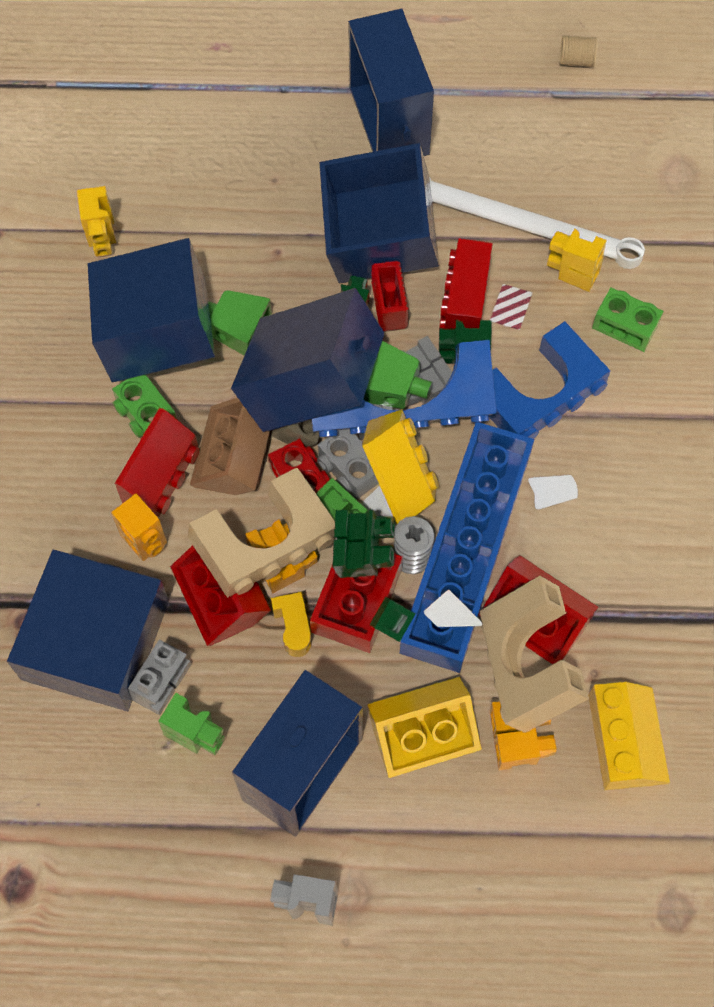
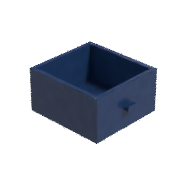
[348,8,434,156]
[319,143,439,284]
[87,238,215,383]
[231,288,384,432]
[7,549,169,712]
[232,670,363,837]

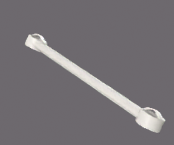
[430,178,645,269]

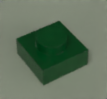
[370,597,415,642]

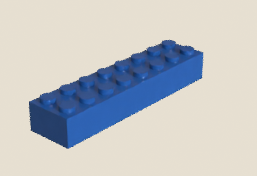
[399,422,535,673]

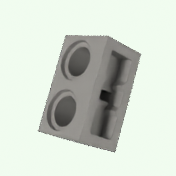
[317,429,379,500]

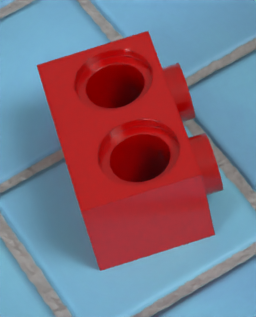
[268,438,330,493]

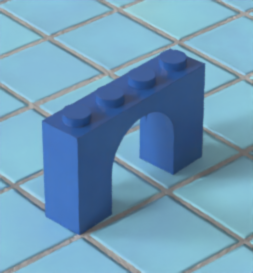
[489,321,610,439]

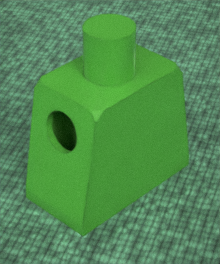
[208,290,272,356]
[363,341,433,409]

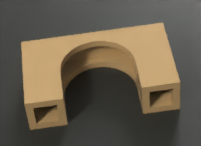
[188,468,335,598]
[480,576,589,733]

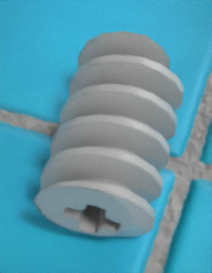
[393,516,434,575]

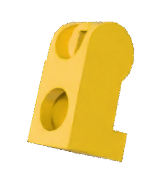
[271,592,311,657]

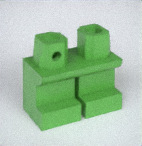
[158,693,225,755]

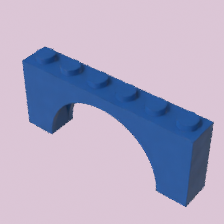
[311,340,497,437]

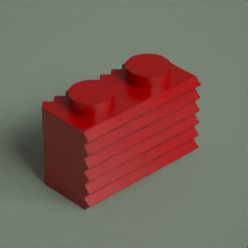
[371,261,409,331]

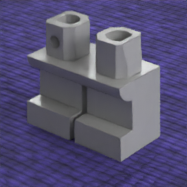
[401,335,452,406]
[128,639,192,715]
[270,874,339,926]

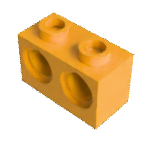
[111,494,167,561]

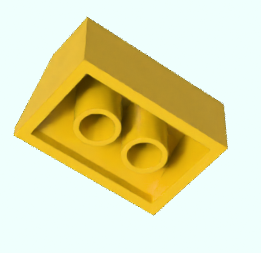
[362,409,439,524]
[367,677,482,778]
[588,682,670,791]

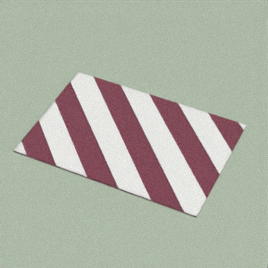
[490,284,533,330]

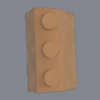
[190,398,271,495]

